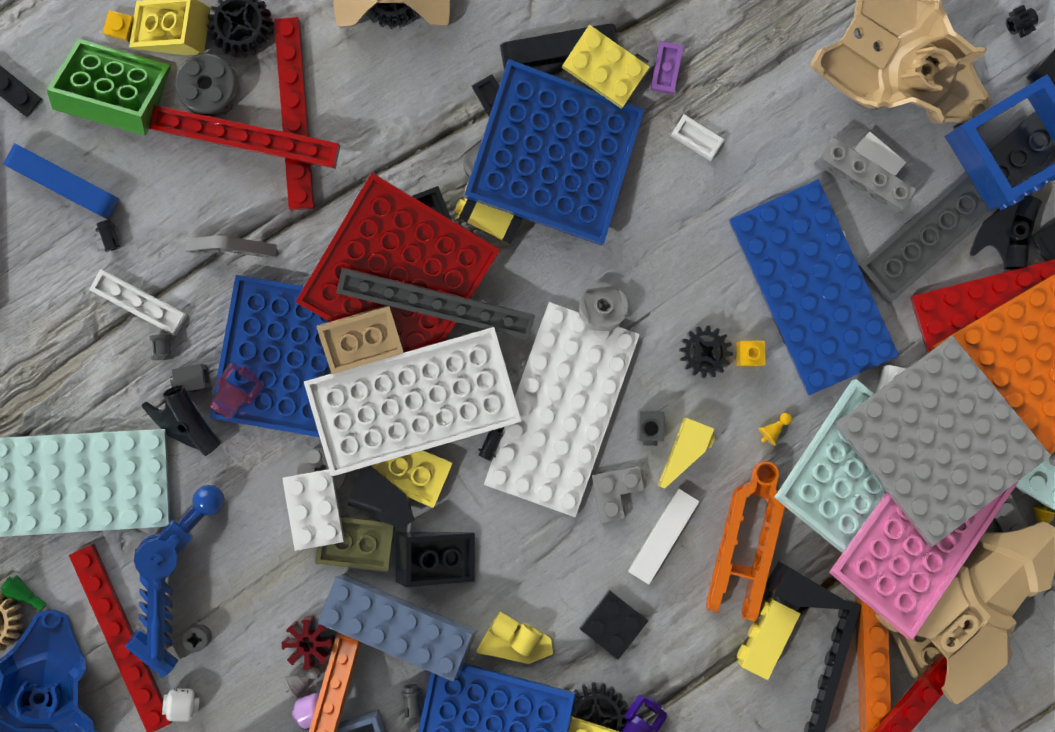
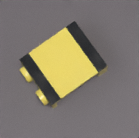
[454,183,523,245]

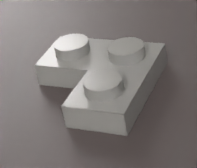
[591,466,644,523]

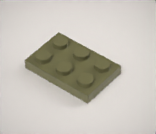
[315,516,394,572]

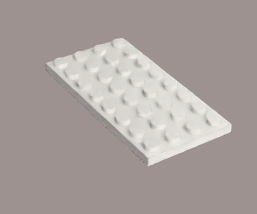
[484,302,640,517]
[304,327,521,477]

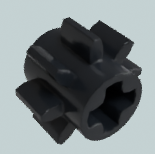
[1006,5,1038,38]

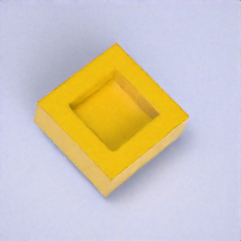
[102,10,134,42]

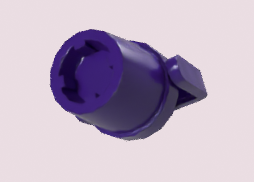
[621,695,667,732]

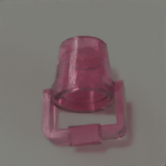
[209,363,263,419]

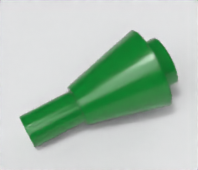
[0,575,46,611]

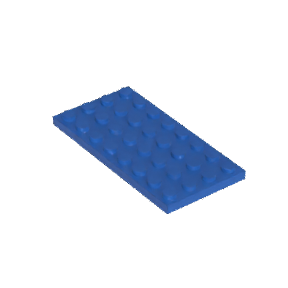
[729,179,899,395]

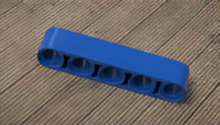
[3,143,120,220]

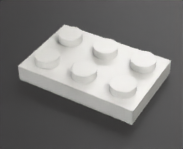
[282,469,345,551]

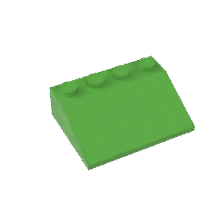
[46,39,170,136]

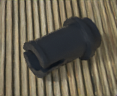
[95,220,121,252]
[478,430,503,461]

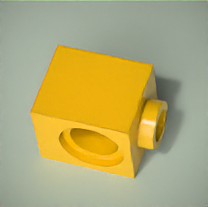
[735,341,765,367]

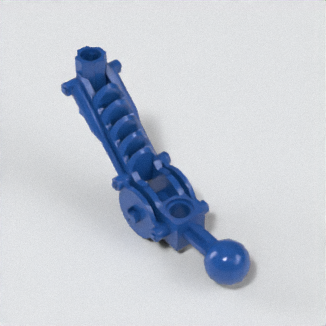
[125,485,225,678]

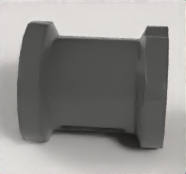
[149,334,173,361]

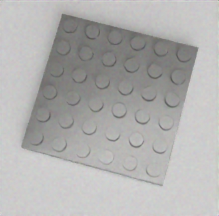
[834,335,1051,547]

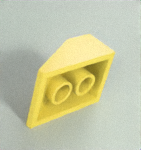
[129,0,211,55]

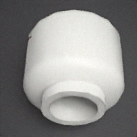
[162,688,199,722]

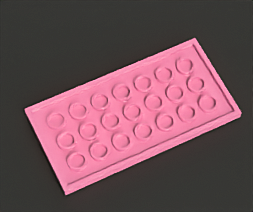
[829,482,1018,639]

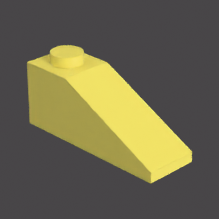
[658,418,716,488]

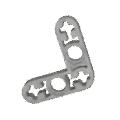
[185,236,277,258]

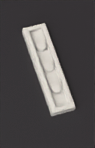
[89,269,188,336]
[628,488,699,584]

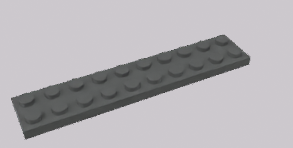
[858,111,1055,303]

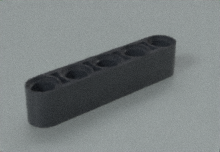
[500,24,619,70]

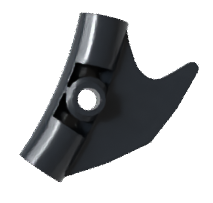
[970,195,1043,269]
[142,385,221,456]

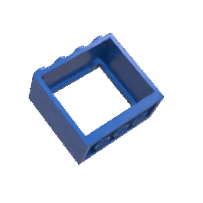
[944,74,1055,210]

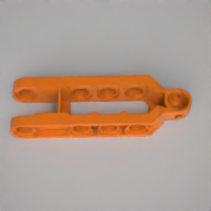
[706,461,785,622]

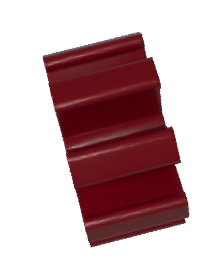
[281,615,335,670]

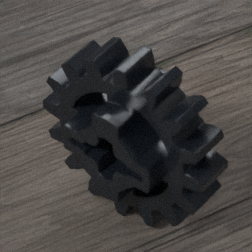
[679,325,733,378]

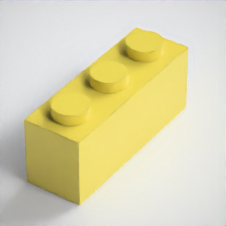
[737,597,801,680]

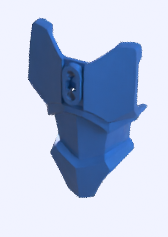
[0,609,100,732]

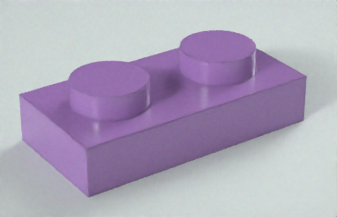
[650,41,683,95]

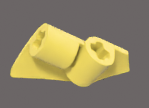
[477,611,553,664]

